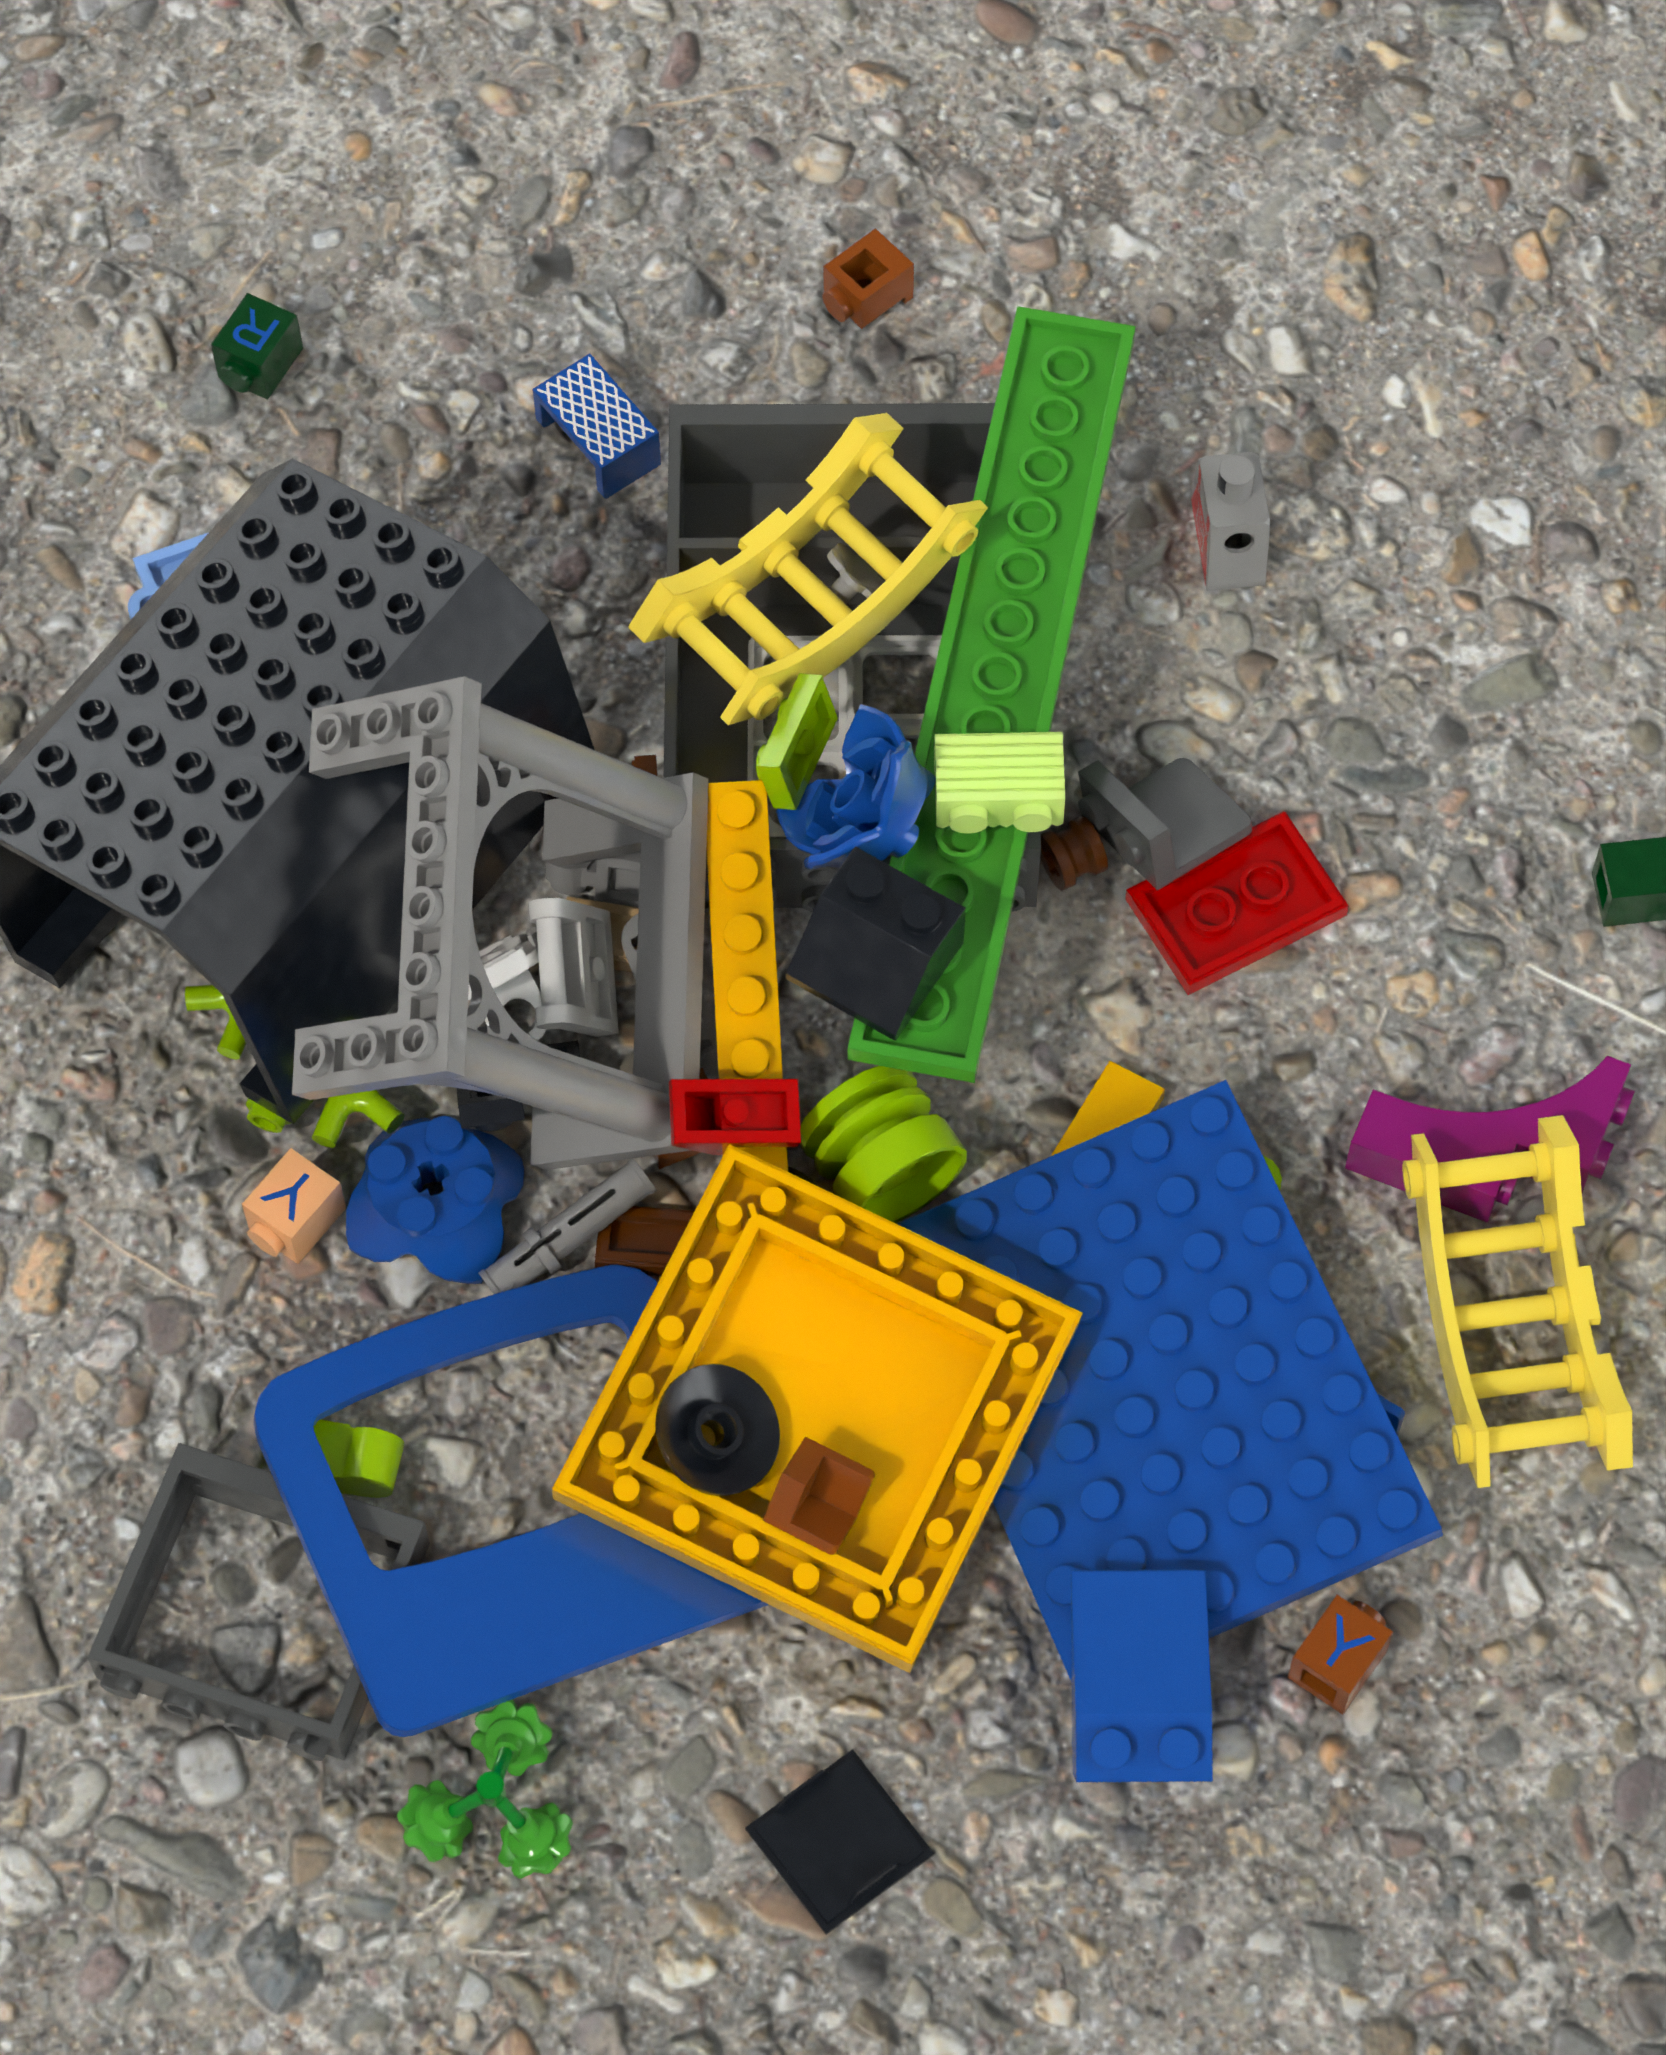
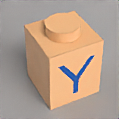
[242,1148,346,1264]

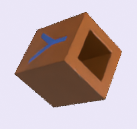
[1287,1594,1393,1715]

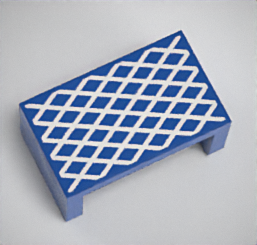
[533,353,661,499]

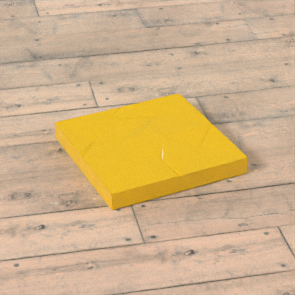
[552,1144,1083,1673]

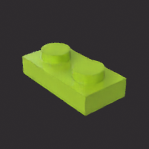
[756,673,838,810]

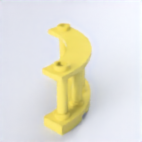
[628,413,988,725]
[1402,1115,1633,1488]

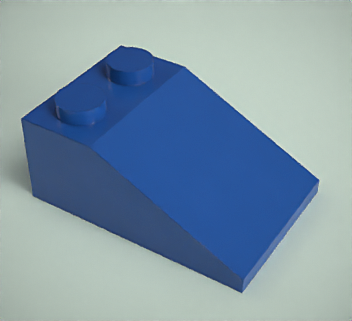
[1071,1569,1213,1782]

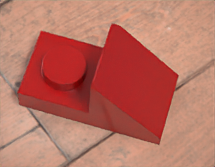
[669,1079,801,1155]

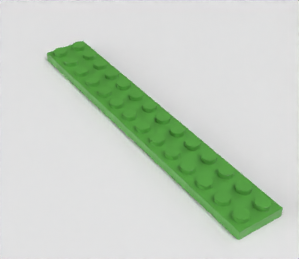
[847,306,1136,1083]

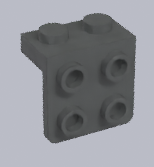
[1078,758,1252,890]

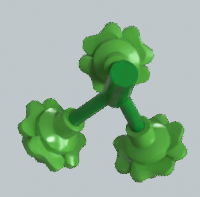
[397,1700,573,1879]

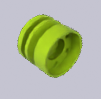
[799,1066,967,1223]

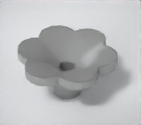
[827,543,885,605]

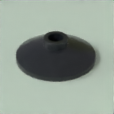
[655,1364,780,1496]

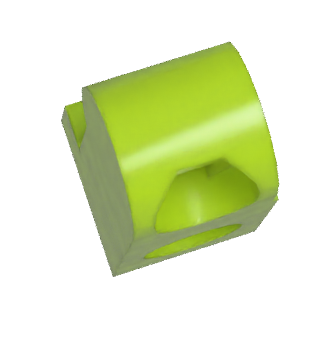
[314,1419,405,1498]

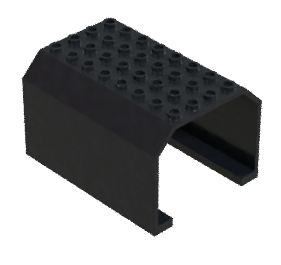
[0,458,595,1124]

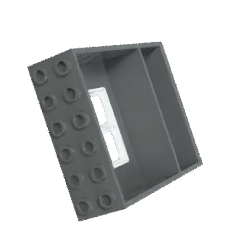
[663,403,1041,913]

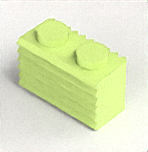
[934,732,1065,834]

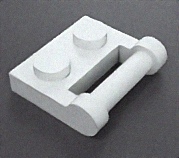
[528,898,619,1037]

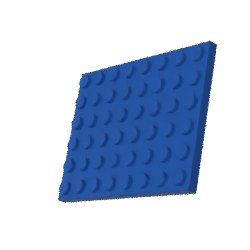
[898,1080,1443,1682]

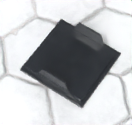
[745,1749,934,1935]

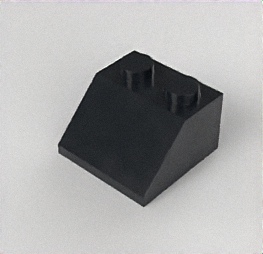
[786,846,966,1041]

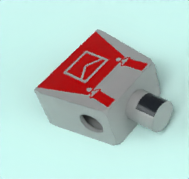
[1190,452,1270,591]

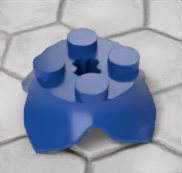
[775,704,935,870]
[346,1116,525,1284]

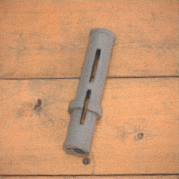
[478,1158,657,1294]

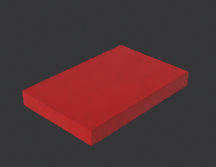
[1125,811,1349,995]

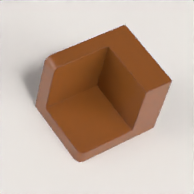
[763,1437,875,1555]

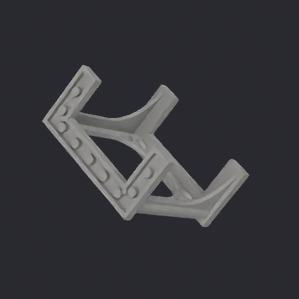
[292,676,709,1170]

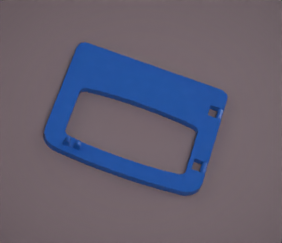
[253,1265,769,1737]

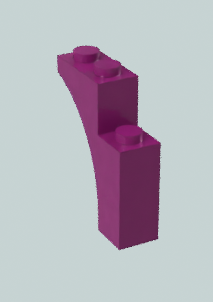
[1345,1055,1635,1223]

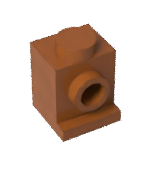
[822,228,914,329]

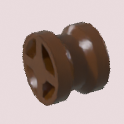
[1040,815,1108,891]

